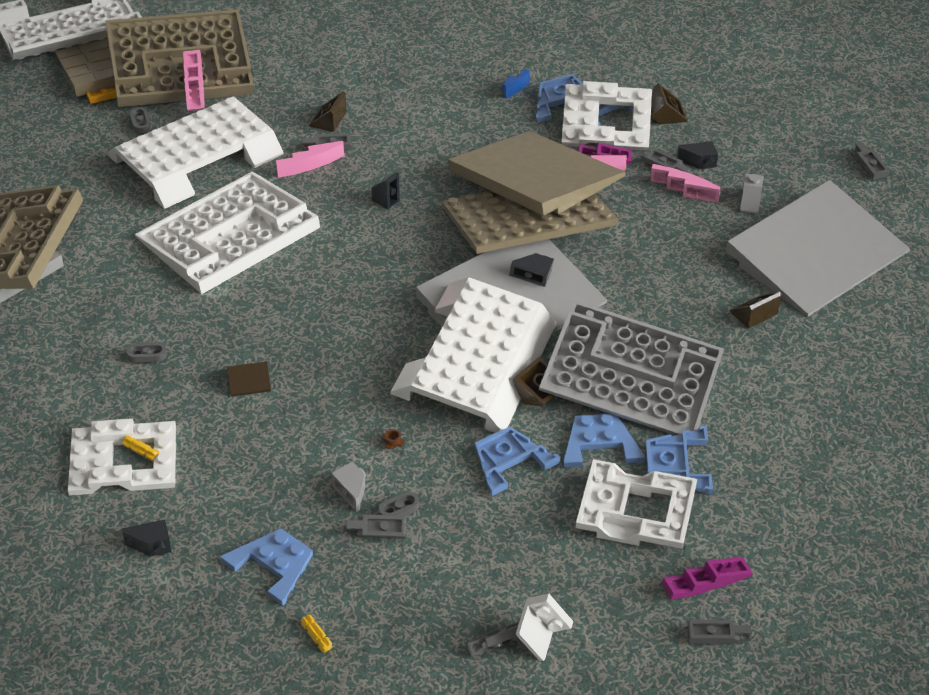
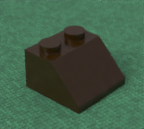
[650,83,688,125]

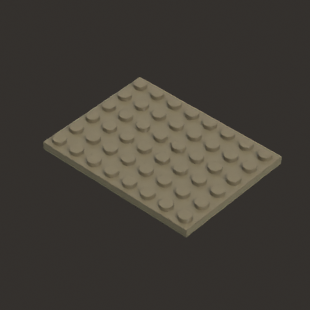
[442,191,618,254]

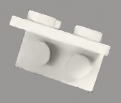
[516,594,573,661]

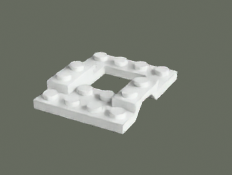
[562,81,652,151]
[68,418,176,495]
[576,459,697,549]

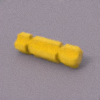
[122,436,159,461]
[301,615,332,653]

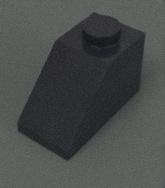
[677,141,718,169]
[371,172,400,209]
[509,253,554,287]
[122,519,172,556]

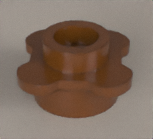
[381,429,405,449]

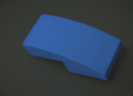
[501,69,530,98]

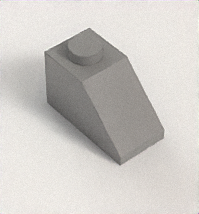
[740,174,764,215]
[332,461,366,512]

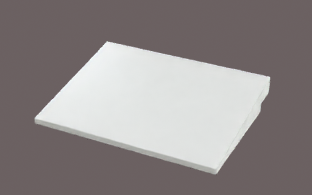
[135,171,320,294]

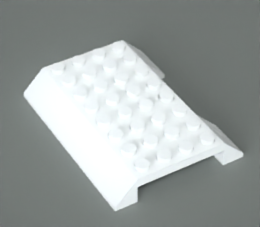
[0,0,142,60]
[107,96,283,209]
[390,277,557,433]

